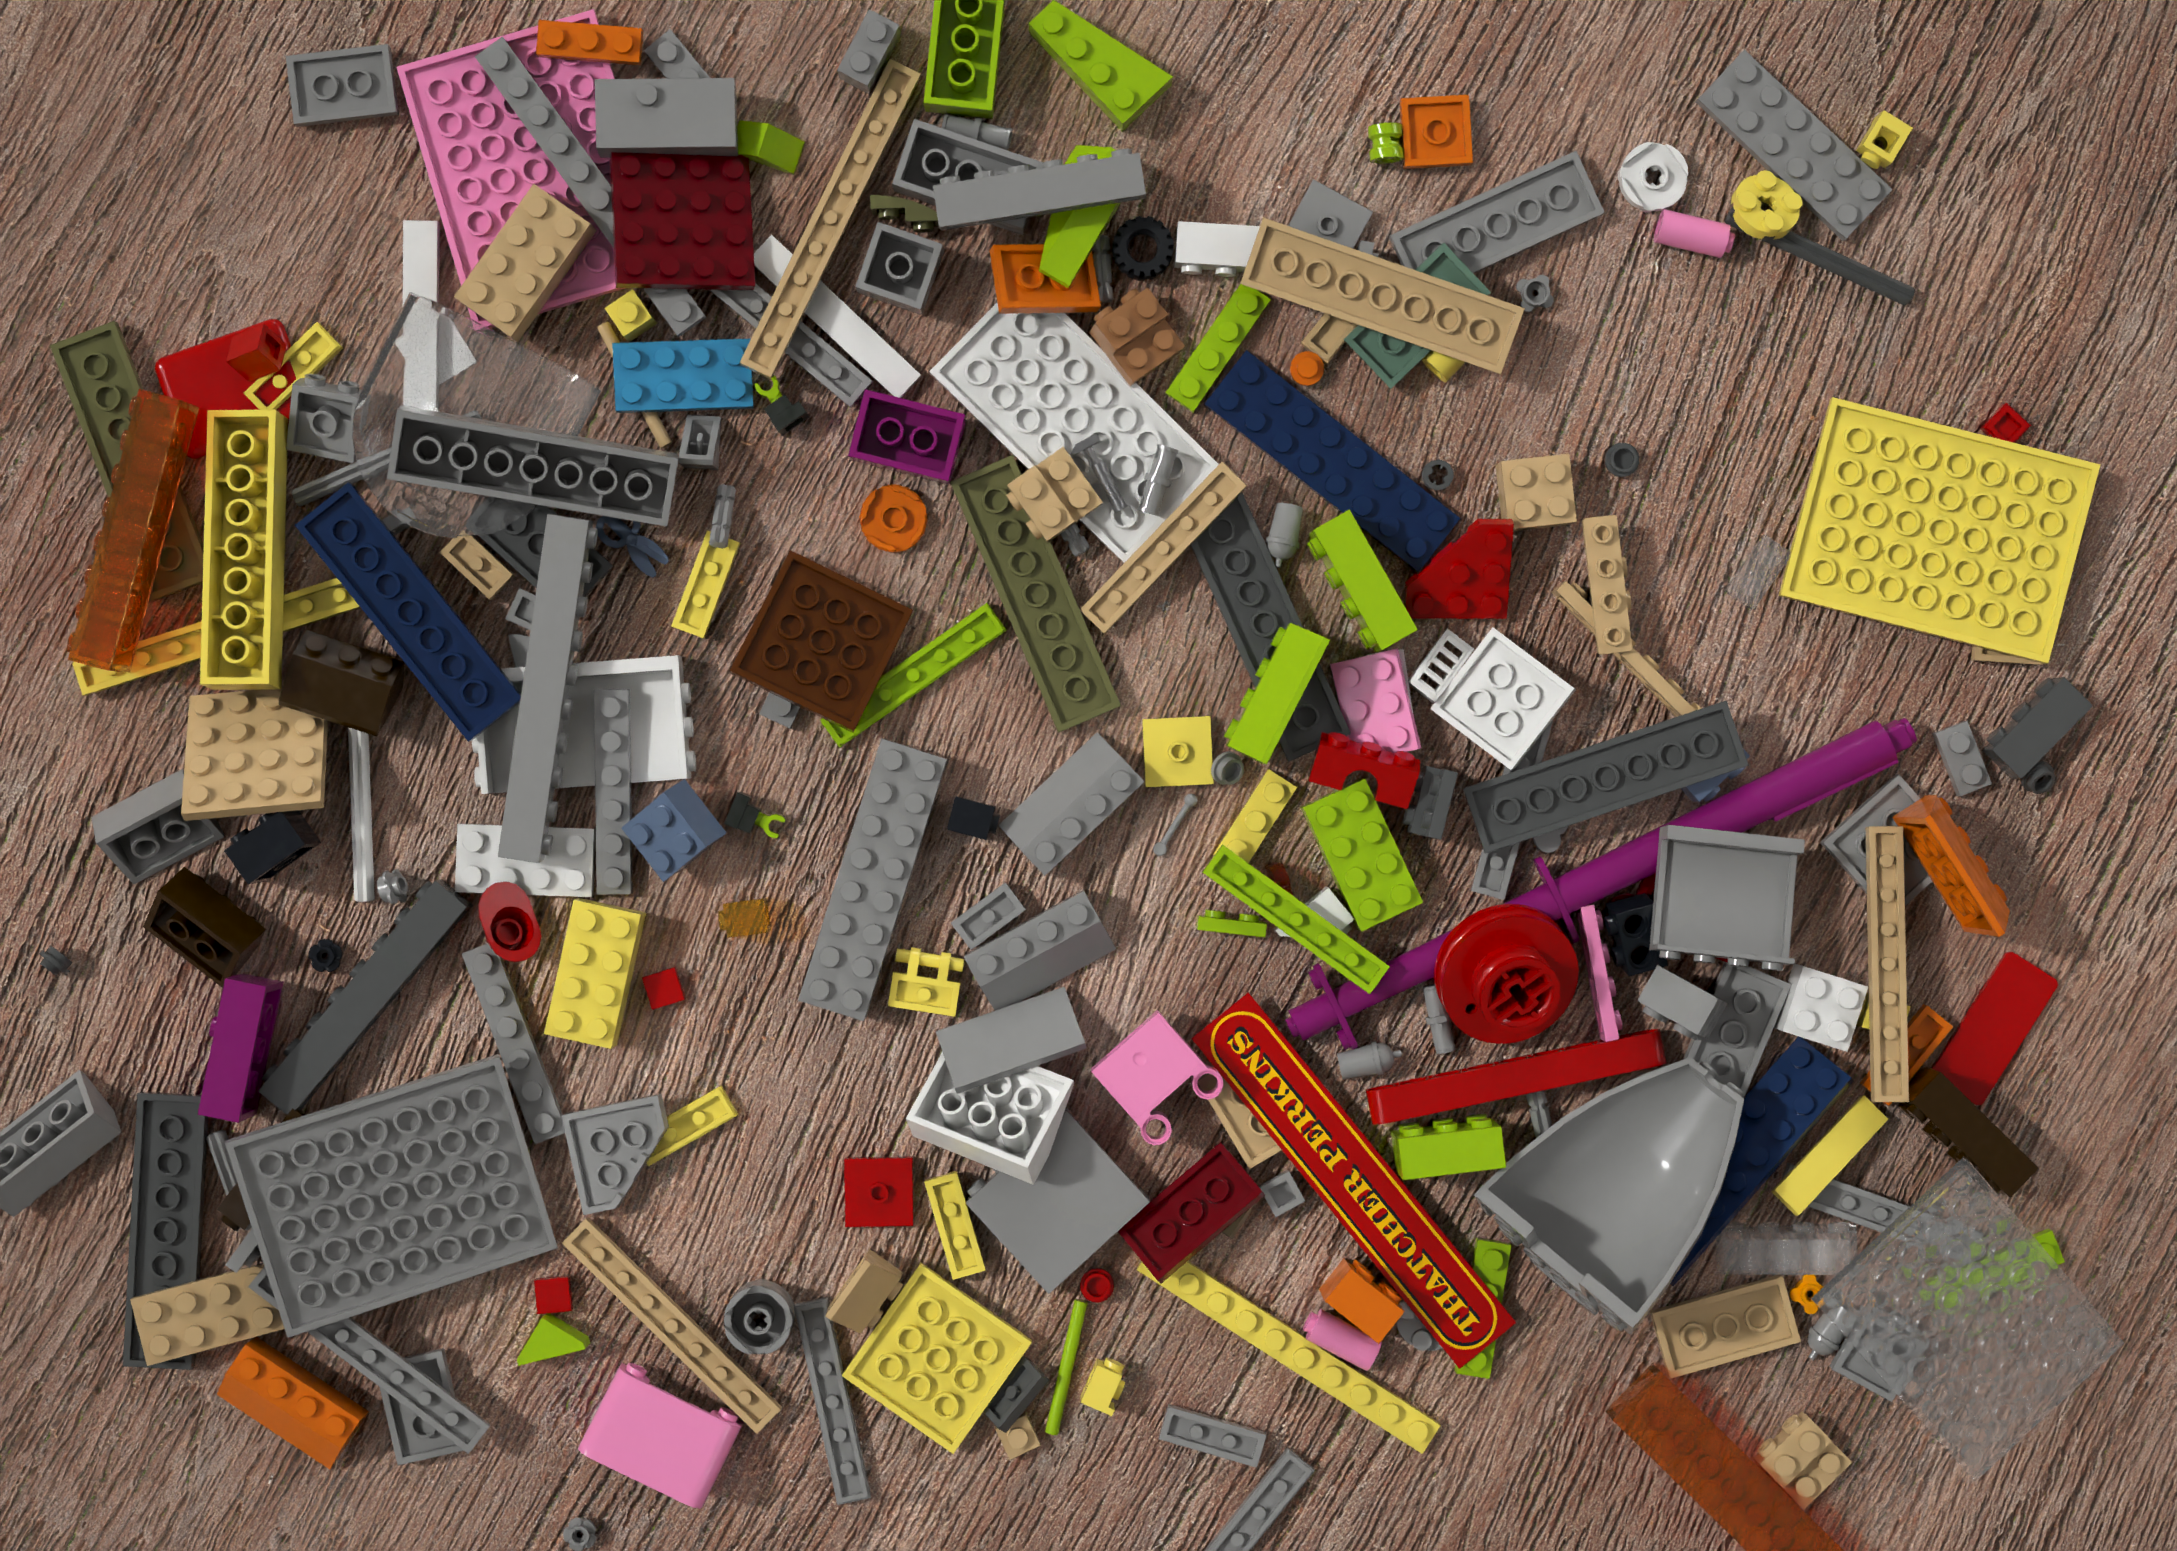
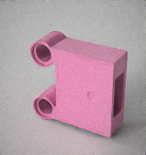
[1091,1010,1223,1145]

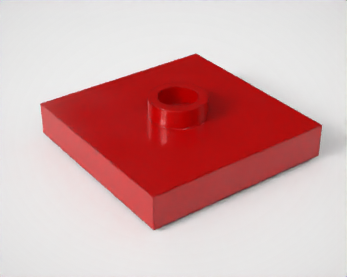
[844,1156,914,1227]

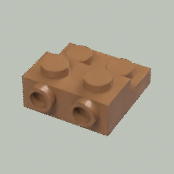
[1089,288,1185,387]

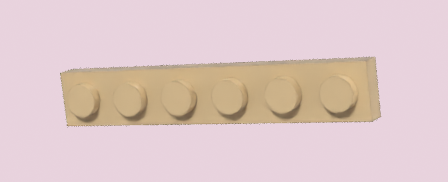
[1080,462,1248,633]
[1551,581,1702,717]

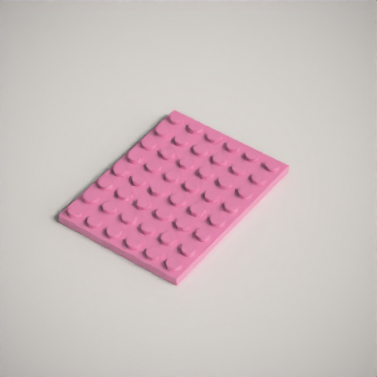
[396,9,625,332]

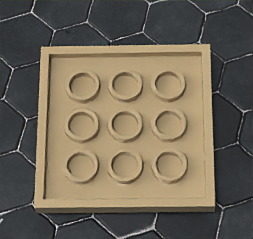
[181,687,328,821]

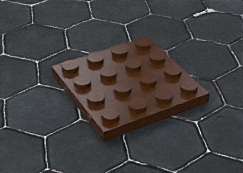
[729,550,913,733]

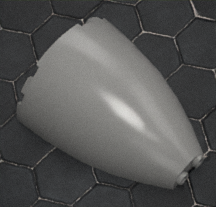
[1474,1057,1744,1334]

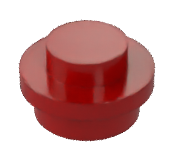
[1080,1268,1114,1303]

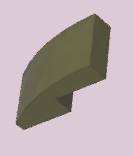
[870,195,939,233]

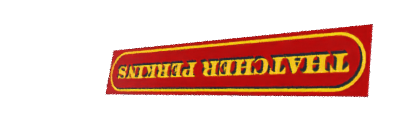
[1191,992,1516,1369]

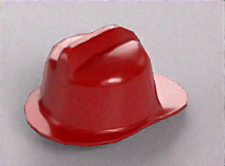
[478,881,542,962]

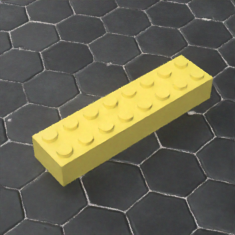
[200,410,288,690]

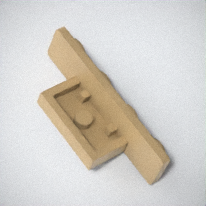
[1582,515,1632,655]

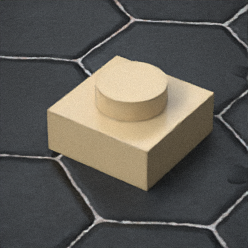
[995,1412,1041,1460]

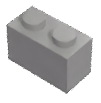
[837,9,902,95]

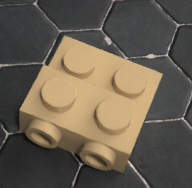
[1006,447,1103,543]
[1754,1411,1852,1510]

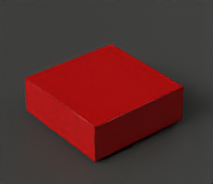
[1980,403,2031,443]
[642,967,686,1010]
[534,1275,573,1314]

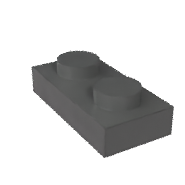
[983,1356,1049,1433]

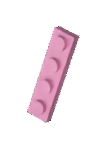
[1576,904,1622,1042]

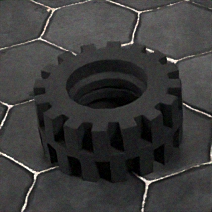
[1112,216,1174,281]

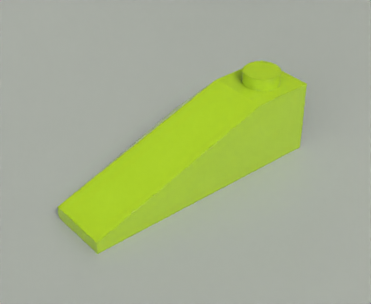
[1039,145,1121,288]

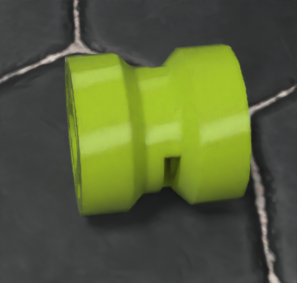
[1368,123,1404,164]

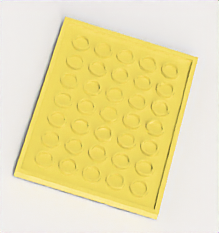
[1779,397,2100,664]

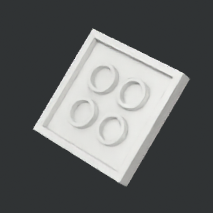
[1430,627,1576,771]

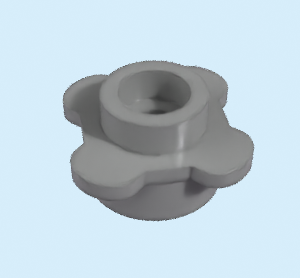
[1516,275,1554,312]
[377,869,408,904]

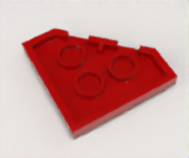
[1404,519,1514,619]

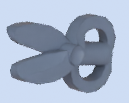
[596,516,669,578]

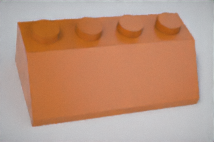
[217,1337,369,1469]

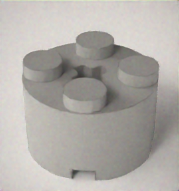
[724,1279,796,1354]

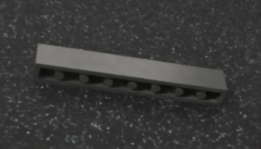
[258,879,473,1115]

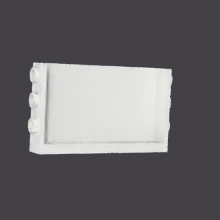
[472,655,696,794]

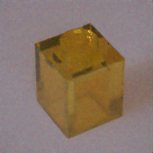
[718,897,771,938]

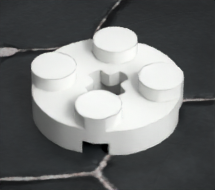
[1618,142,1688,213]

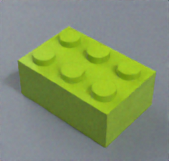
[1391,1114,1506,1180]

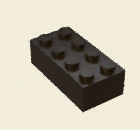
[1897,1066,2039,1198]

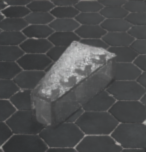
[1716,1222,1858,1275]

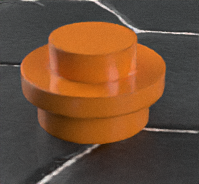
[1290,351,1324,386]

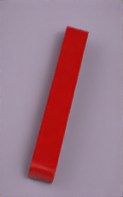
[1366,1029,1667,1125]

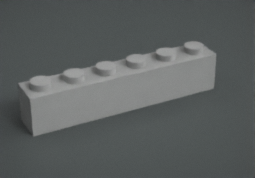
[933,149,1146,231]

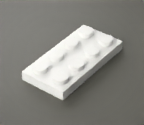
[455,824,596,897]

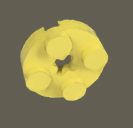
[1731,170,1803,240]

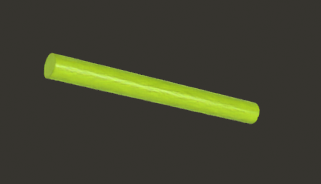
[1045,1299,1088,1435]

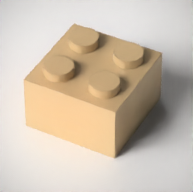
[1495,454,1577,531]

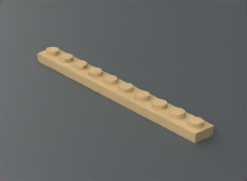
[740,59,921,380]

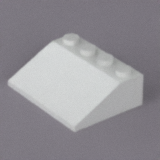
[906,1052,1074,1185]

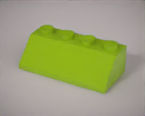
[1224,623,1330,764]

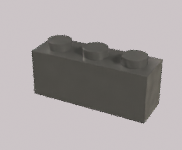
[1982,677,2093,779]

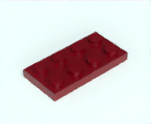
[1118,1142,1265,1284]

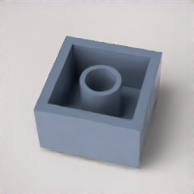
[622,779,726,882]

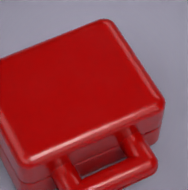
[155,319,296,459]

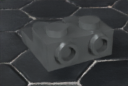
[1403,766,1458,840]

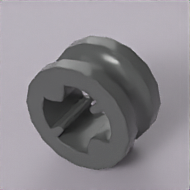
[1421,459,1454,490]

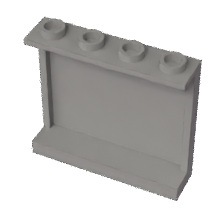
[1649,825,1805,971]
[966,1107,1150,1294]

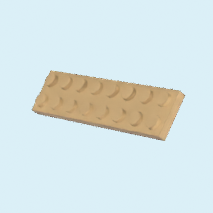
[1240,217,1525,374]

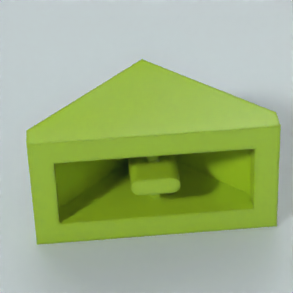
[737,120,805,175]
[517,1313,590,1366]

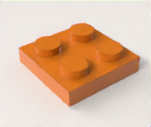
[1399,94,1473,169]

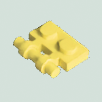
[888,947,964,1017]

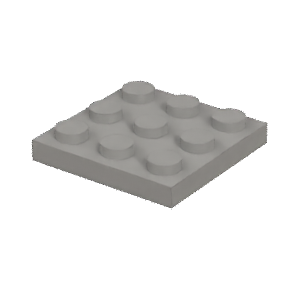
[1820,774,1932,906]

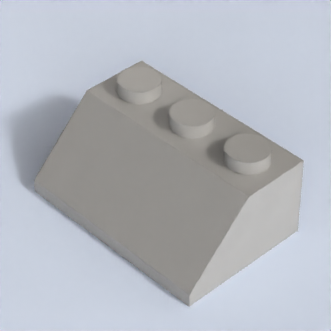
[91,769,224,884]

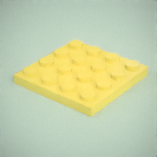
[842,1262,1032,1454]

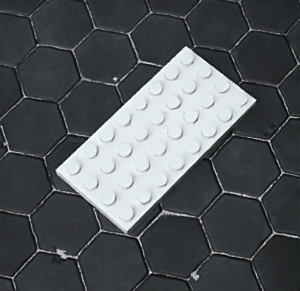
[929,303,1219,563]

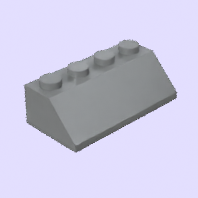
[998,732,1145,876]
[964,889,1116,1011]
[0,1070,121,1217]

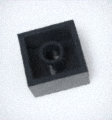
[224,810,321,884]

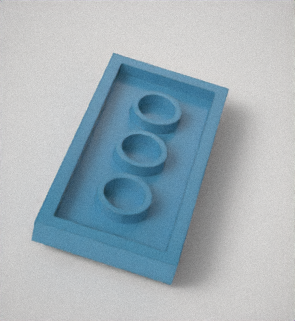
[612,338,753,413]

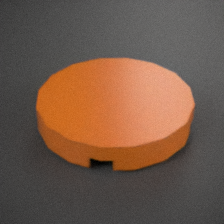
[859,484,928,553]

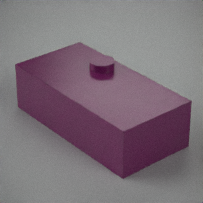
[198,973,284,1123]

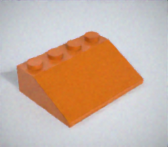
[1892,795,2010,937]

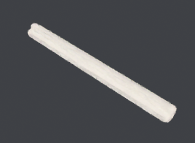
[348,727,375,902]

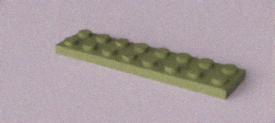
[50,321,204,602]
[950,455,1121,733]

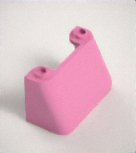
[578,1363,744,1509]

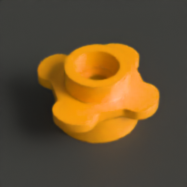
[1789,1273,1831,1314]

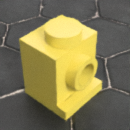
[1856,110,1913,169]
[1080,1358,1125,1416]

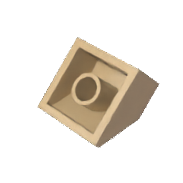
[825,1249,903,1334]

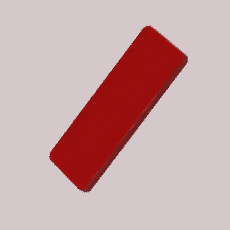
[1931,952,2058,1105]

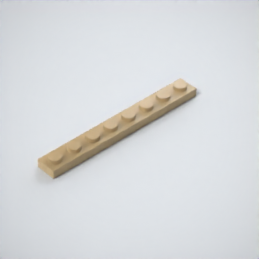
[1865,826,1909,1102]
[562,1217,782,1434]

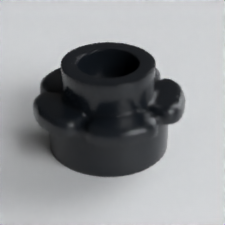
[309,939,343,972]

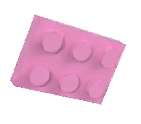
[1330,648,1421,753]

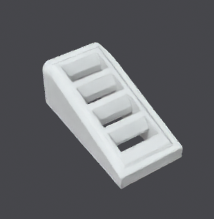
[1408,628,1474,703]

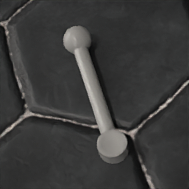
[1153,794,1198,856]

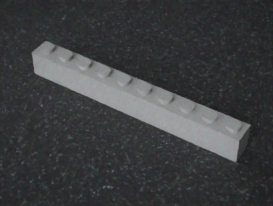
[498,514,598,863]

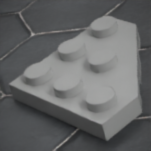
[561,1093,669,1215]

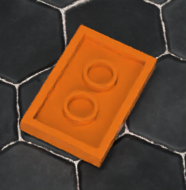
[990,244,1101,314]

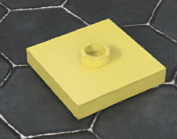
[1142,716,1214,787]

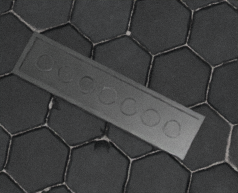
[1190,492,1351,762]
[1463,701,1749,853]
[123,1092,208,1370]

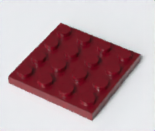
[610,152,755,290]

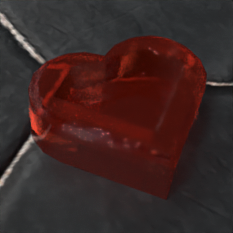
[1265,861,1293,895]

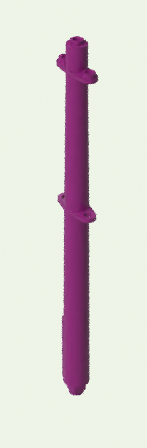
[1285,718,1917,1050]

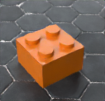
[1319,1258,1405,1344]

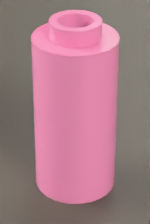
[1654,209,1735,258]
[1303,1309,1382,1371]

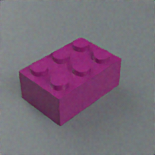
[848,389,966,485]

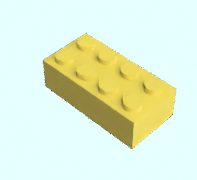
[544,898,646,1049]

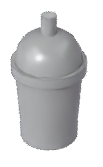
[1265,503,1303,568]
[1337,1041,1402,1080]
[1808,1299,1857,1361]

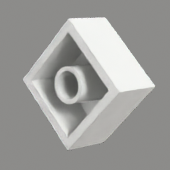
[1774,964,1868,1052]

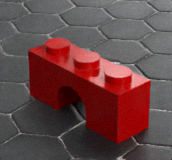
[1308,732,1420,809]

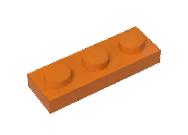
[536,20,644,66]
[1860,1004,1953,1106]

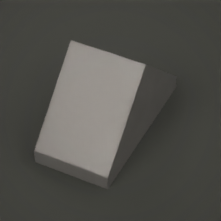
[678,415,721,470]

